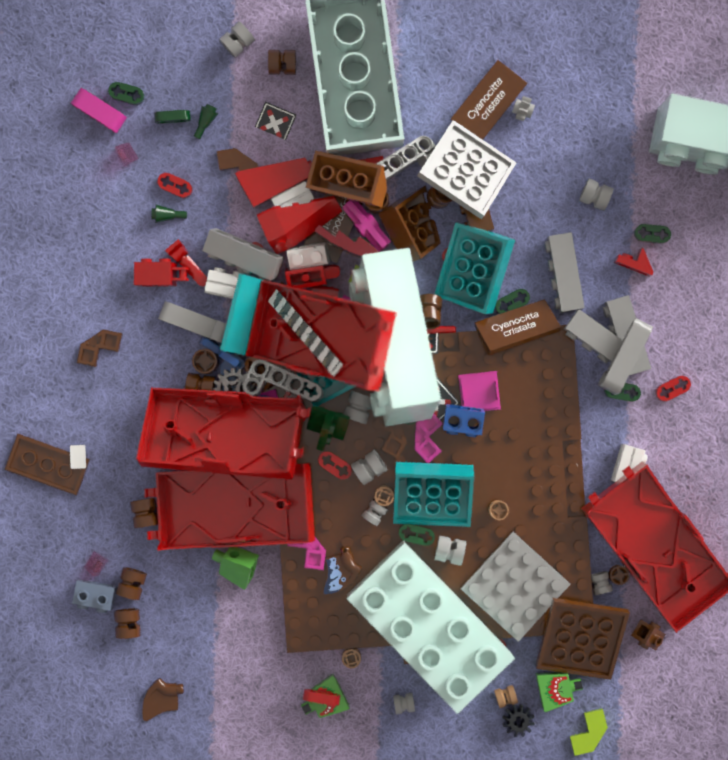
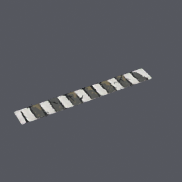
[268,289,343,376]

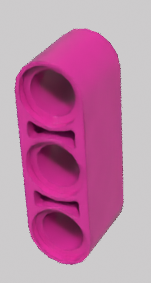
[70,88,127,133]

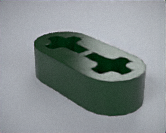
[108,82,145,105]
[154,110,191,124]
[634,224,671,244]
[495,289,530,314]
[604,383,641,402]
[399,524,435,546]

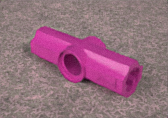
[342,200,391,252]

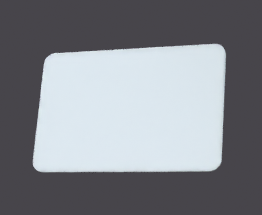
[70,445,86,469]

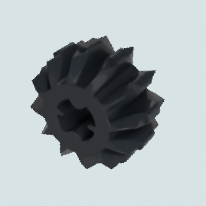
[502,704,535,737]

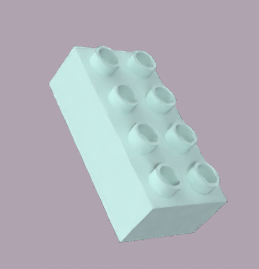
[306,0,404,156]
[649,94,728,175]
[349,248,441,427]
[347,540,515,714]

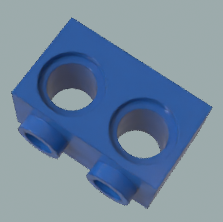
[443,404,485,437]

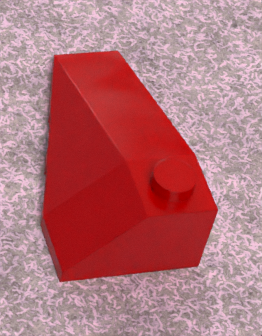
[257,196,342,254]

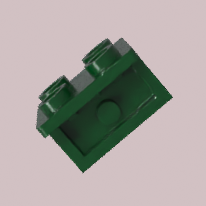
[307,405,350,451]

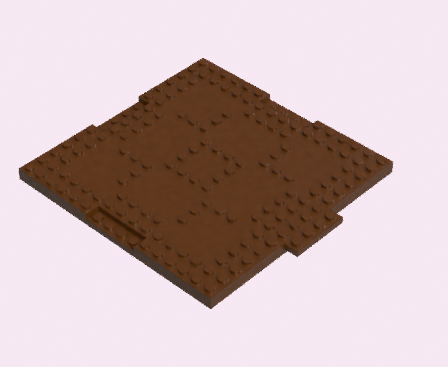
[268,325,593,664]

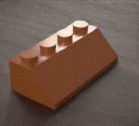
[305,150,387,208]

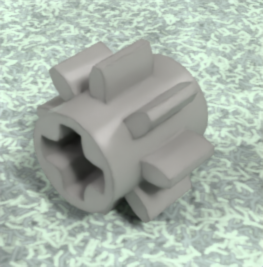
[512,96,535,121]

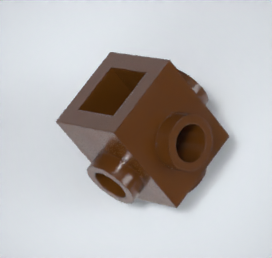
[631,619,666,650]

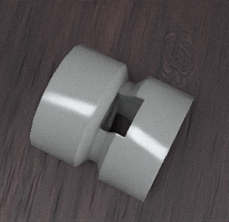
[219,21,255,58]
[579,178,614,211]
[343,391,372,424]
[351,450,387,485]
[434,535,466,566]

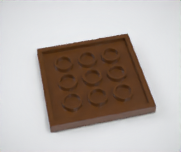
[535,598,630,680]

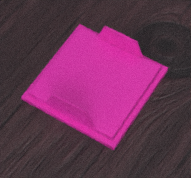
[458,371,501,411]

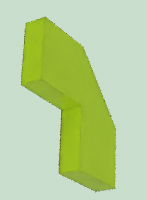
[570,708,608,756]

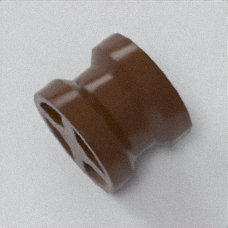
[608,565,629,585]

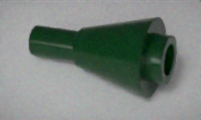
[194,104,219,139]
[151,205,187,223]

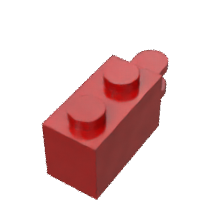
[134,258,189,287]
[285,264,340,288]

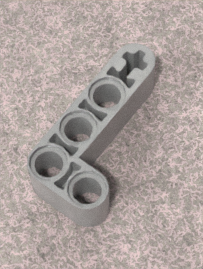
[377,136,436,181]
[158,301,226,343]
[598,318,653,395]
[243,360,324,402]

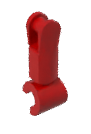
[165,239,207,286]

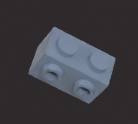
[72,579,117,613]

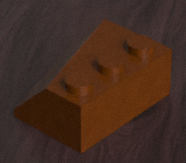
[379,186,441,262]

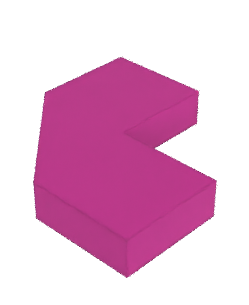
[414,414,443,463]
[287,537,326,570]

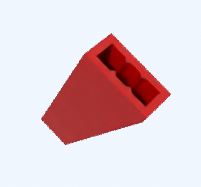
[235,157,312,209]

